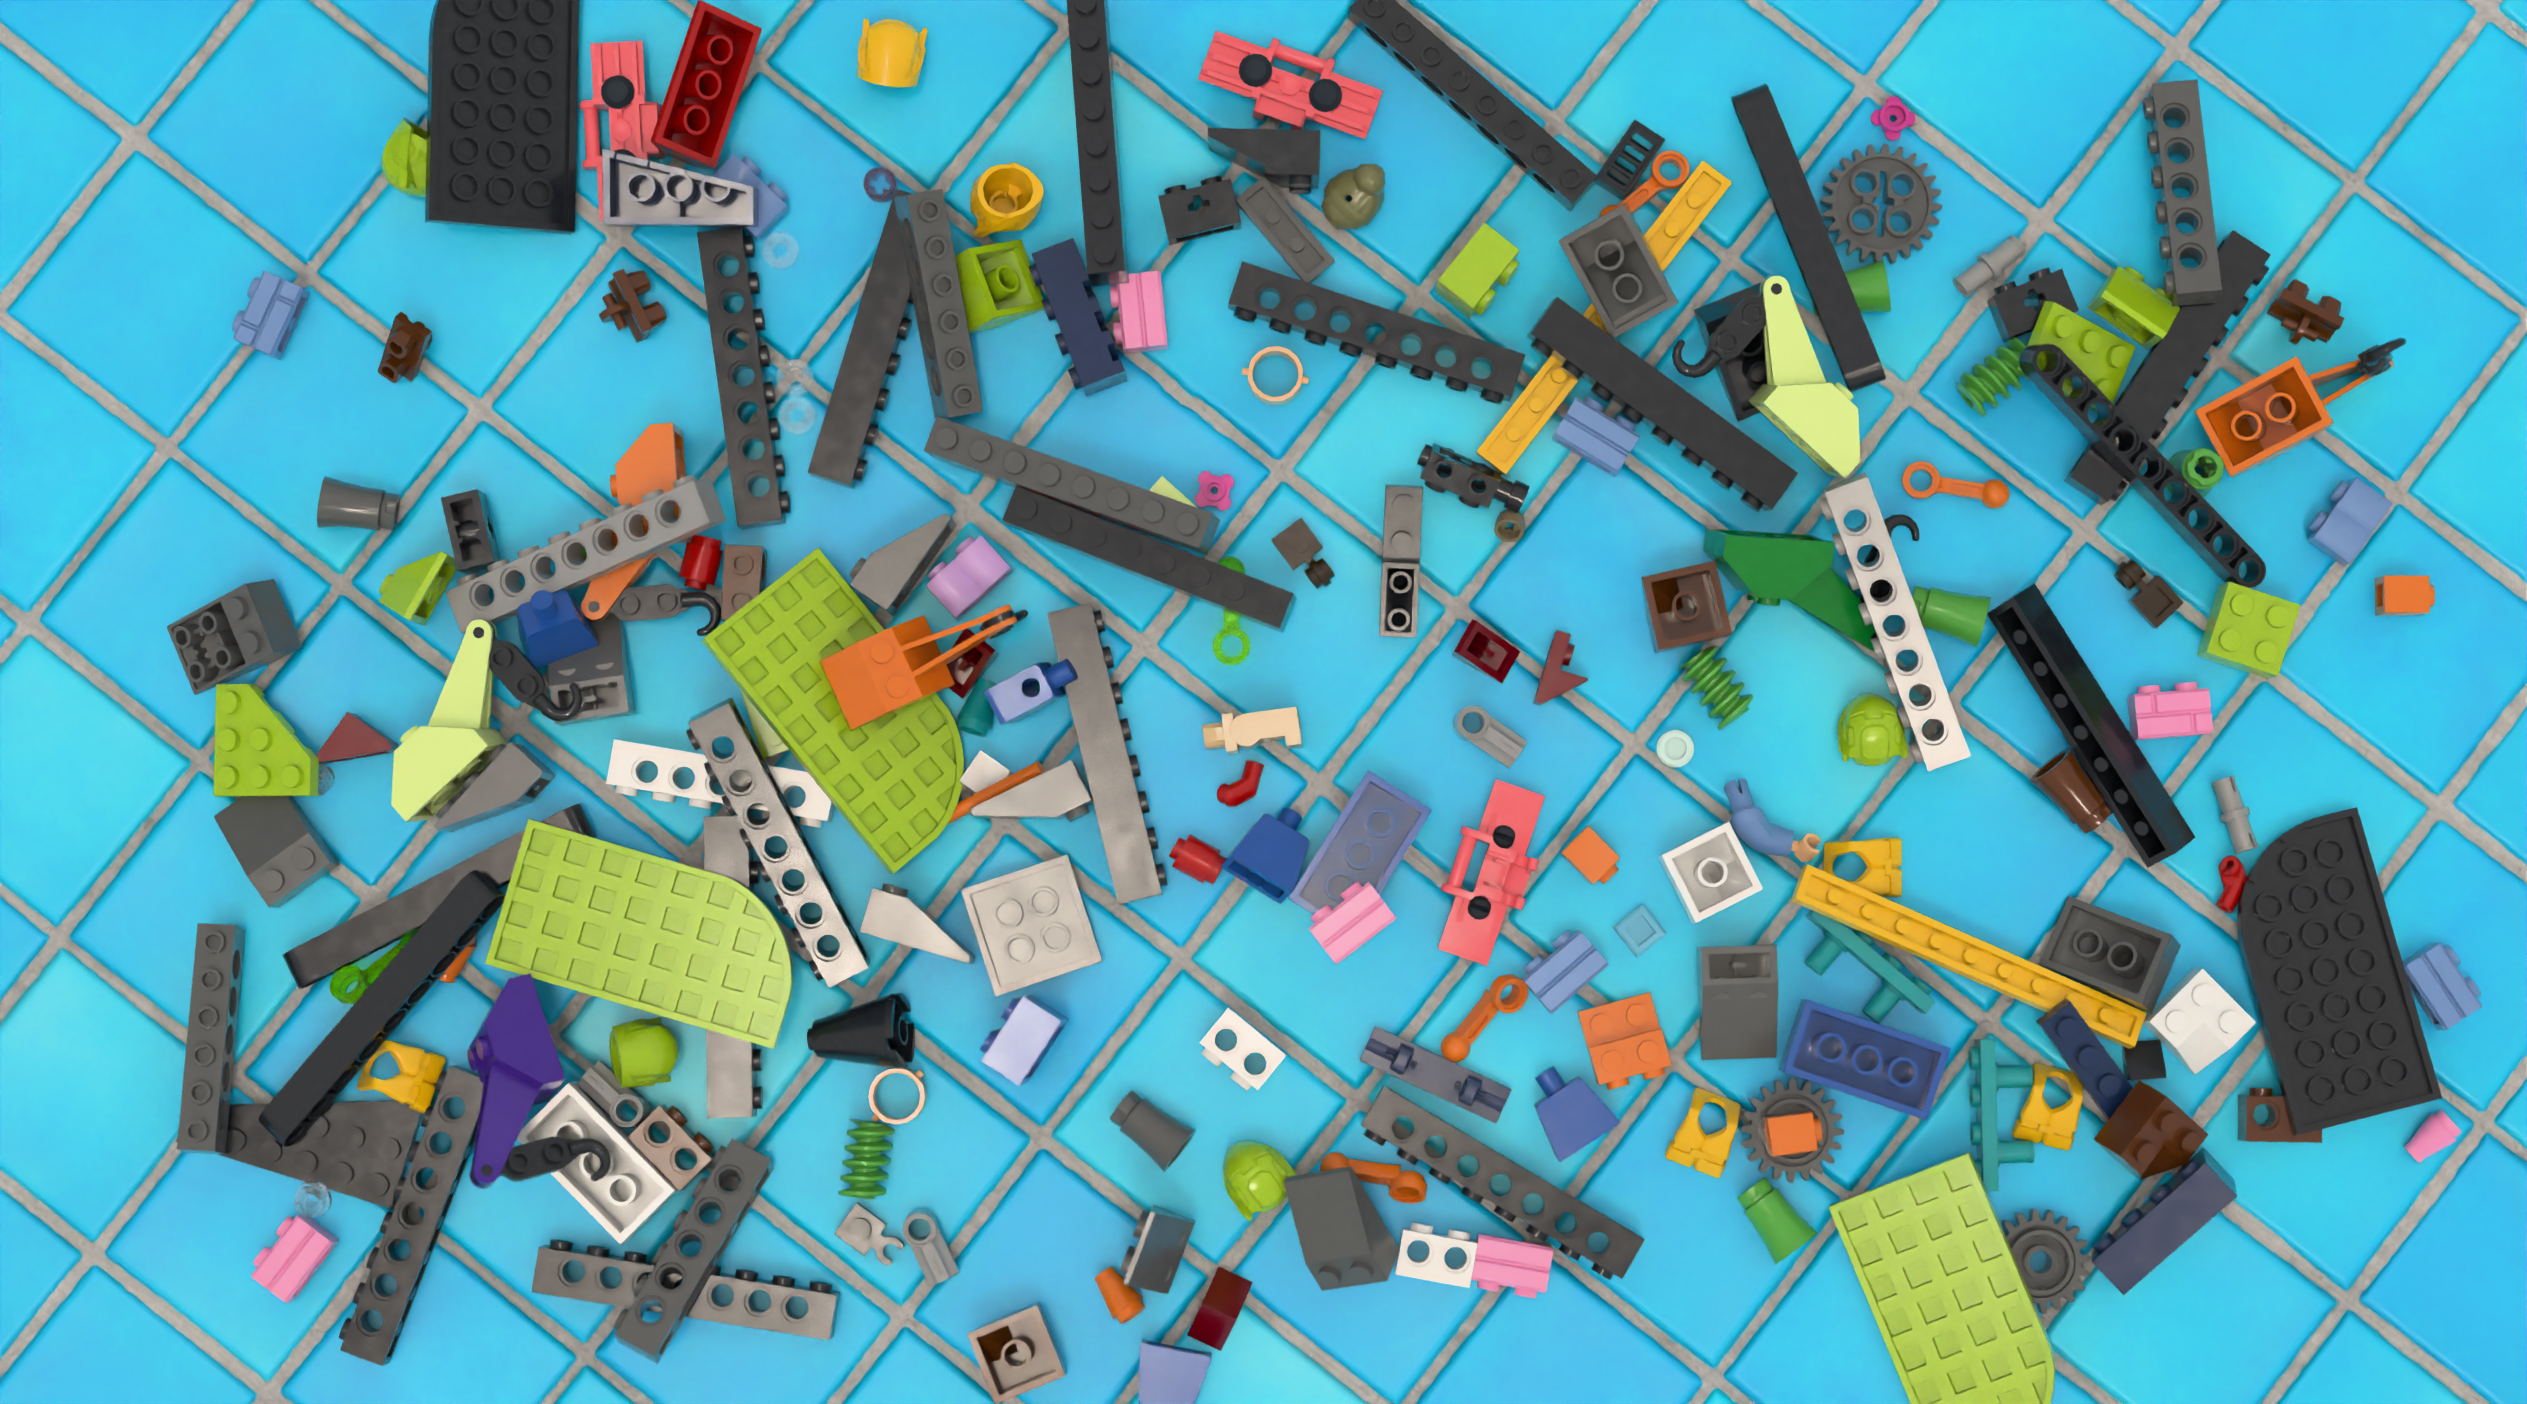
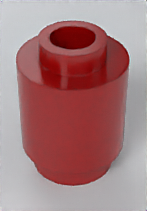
[678,535,723,591]
[1169,834,1226,885]

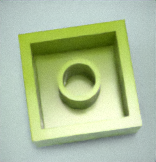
[1435,222,1520,320]
[2197,581,2300,679]

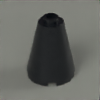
[807,993,915,1069]

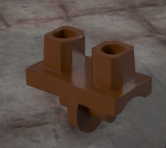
[599,269,666,343]
[2267,279,2344,345]
[378,312,432,383]

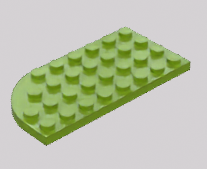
[701,548,964,875]
[485,819,793,1049]
[1828,1152,2055,1404]

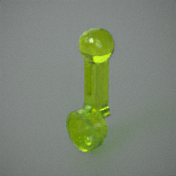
[1213,556,1251,665]
[330,929,418,1004]

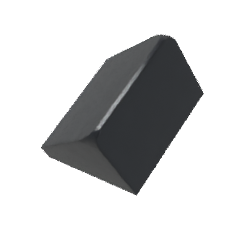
[2122,1040,2167,1080]

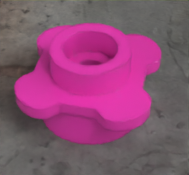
[1871,96,1915,141]
[1195,471,1234,511]

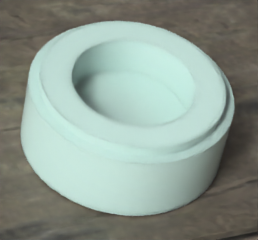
[1656,730,1694,768]

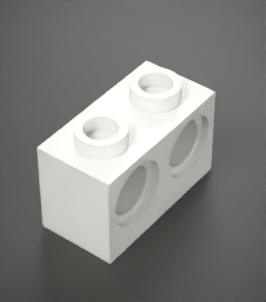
[1200,1007,1286,1091]
[1394,1222,1478,1288]

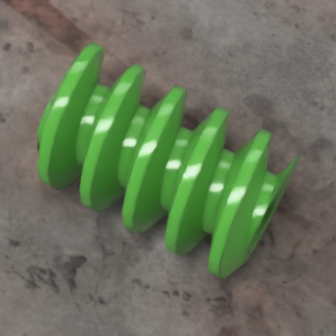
[1955,337,2031,417]
[1677,645,1753,731]
[838,1119,895,1199]

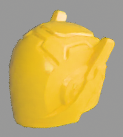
[857,19,928,87]
[970,162,1044,238]

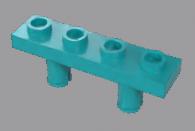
[1804,910,1935,1024]
[1968,1039,2034,1191]

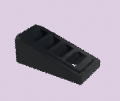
[1595,120,1665,201]

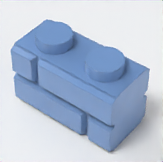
[232,271,311,360]
[1551,397,1640,477]
[1521,930,1609,1013]
[2403,943,2482,1030]

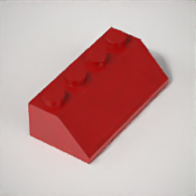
[651,0,762,168]

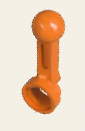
[1599,151,1689,217]
[1902,461,2010,509]
[1441,974,1528,1062]
[1320,1152,1427,1204]

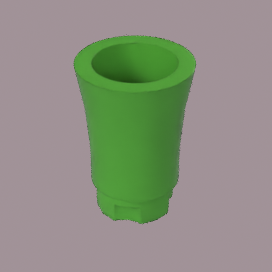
[1812,260,1891,316]
[2166,448,2224,498]
[1912,586,1991,647]
[1737,1177,1817,1264]

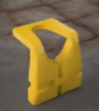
[1824,837,1902,897]
[356,1041,446,1113]
[2012,1063,2083,1151]
[1665,1088,1741,1178]

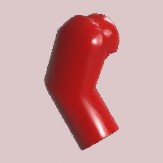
[1216,760,1264,807]
[2215,855,2247,914]

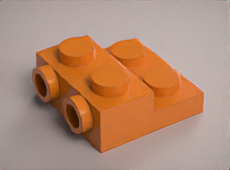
[1577,992,1672,1090]

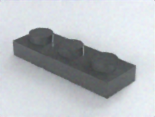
[1236,176,1335,283]

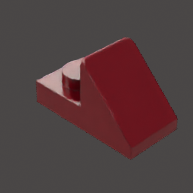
[1533,630,1589,706]

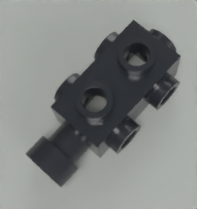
[1417,443,1530,513]

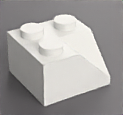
[1658,822,1763,923]
[2143,968,2256,1075]

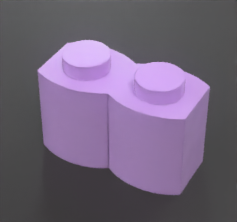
[926,536,1012,621]

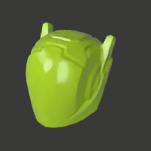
[381,118,427,197]
[1837,693,1909,766]
[609,1017,678,1088]
[1223,1141,1296,1222]

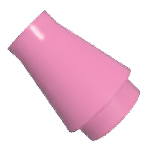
[2403,1110,2462,1163]

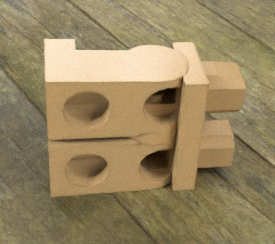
[1202,707,1303,755]

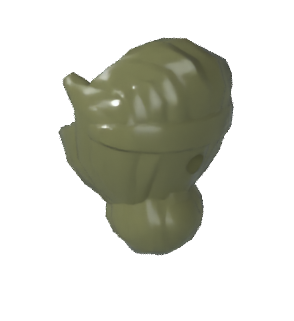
[1321,164,1386,230]

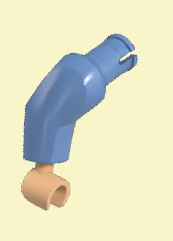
[1724,779,1821,862]

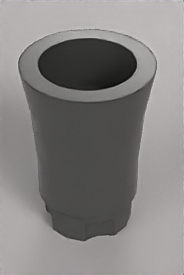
[317,476,400,530]
[1110,1091,1196,1172]

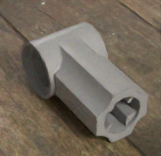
[1453,706,1527,768]
[578,1060,650,1128]
[902,1209,959,1286]

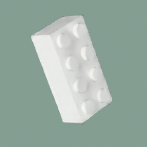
[517,1082,678,1244]

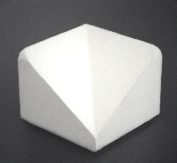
[960,750,1013,793]

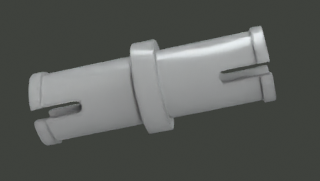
[1953,235,2026,298]
[2211,776,2259,854]

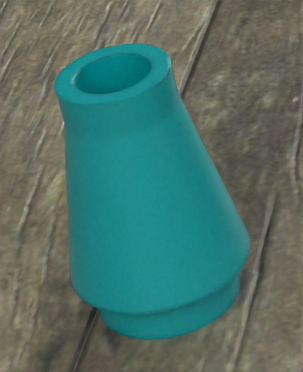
[957,679,996,737]

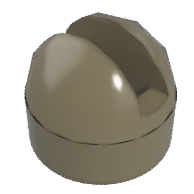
[1494,509,1525,542]

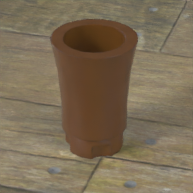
[2030,748,2112,834]

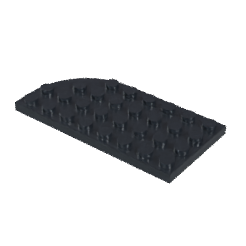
[425,0,579,234]
[2237,807,2442,1136]

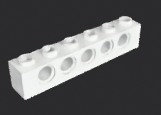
[606,739,834,828]

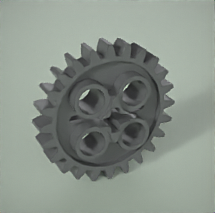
[1820,143,1942,265]

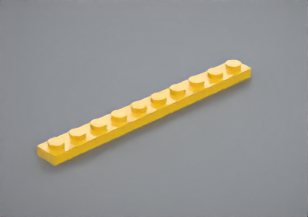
[1476,160,1732,476]
[1791,864,2146,1049]

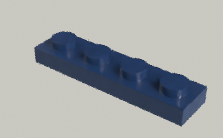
[2036,998,2133,1120]

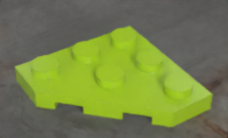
[213,684,319,797]

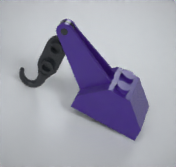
[467,974,611,1189]

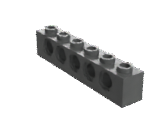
[2143,80,2222,306]
[894,189,983,418]
[177,923,246,1154]
[614,1138,774,1364]

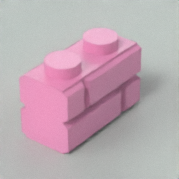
[1110,271,1168,354]
[2127,682,2213,740]
[1308,881,1397,965]
[251,1213,339,1303]
[1471,1233,1554,1298]

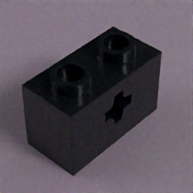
[1158,176,1241,245]
[1987,267,2079,343]
[441,489,501,574]

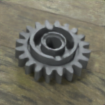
[1739,1078,1844,1183]
[2002,1208,2092,1314]

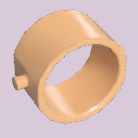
[1242,346,1309,405]
[868,1068,927,1125]

